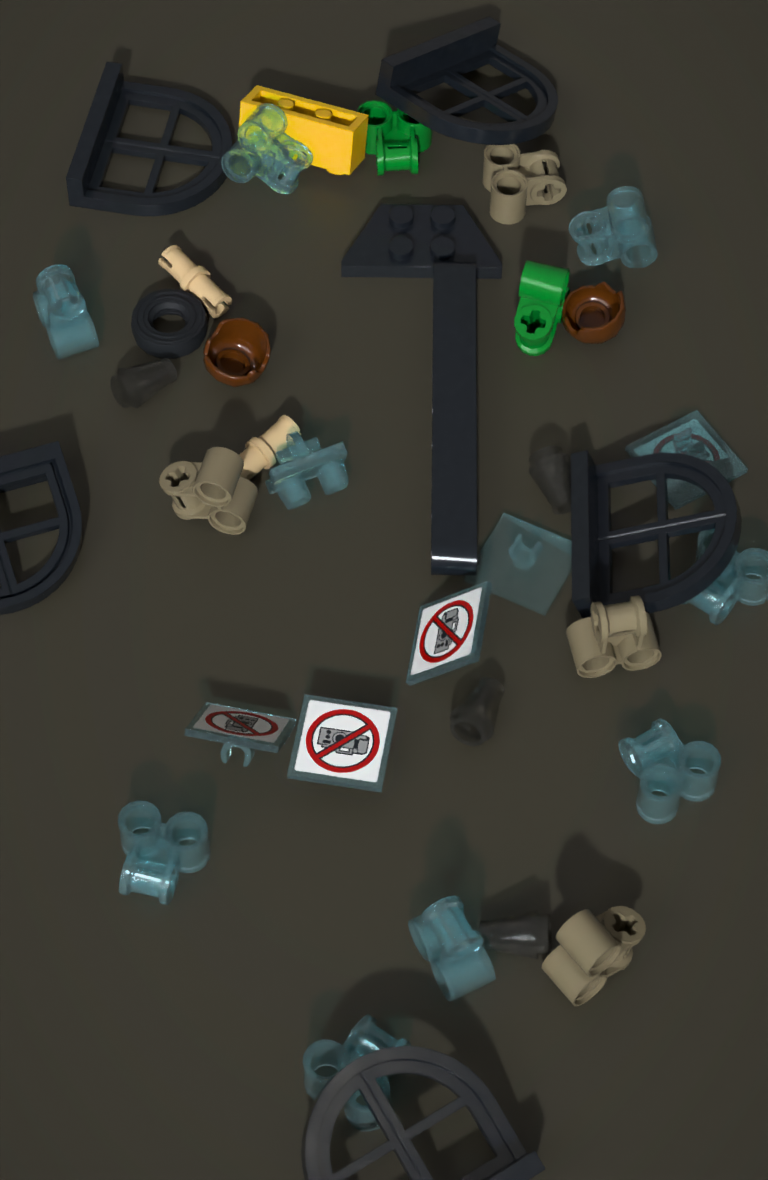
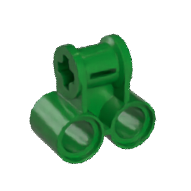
[357,100,433,176]
[514,260,570,356]

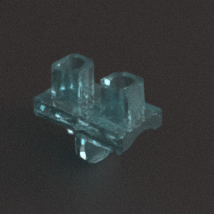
[265,431,349,510]

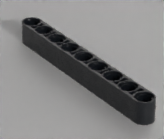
[431,261,477,576]

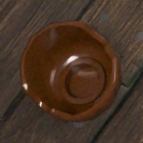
[562,281,626,344]
[203,317,271,388]

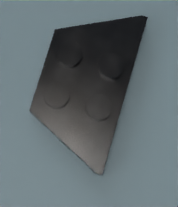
[341,204,502,279]

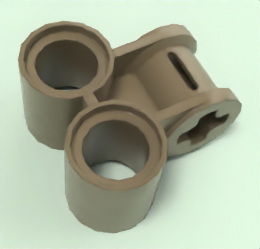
[482,144,567,225]
[159,447,258,535]
[566,595,662,678]
[541,906,646,1006]

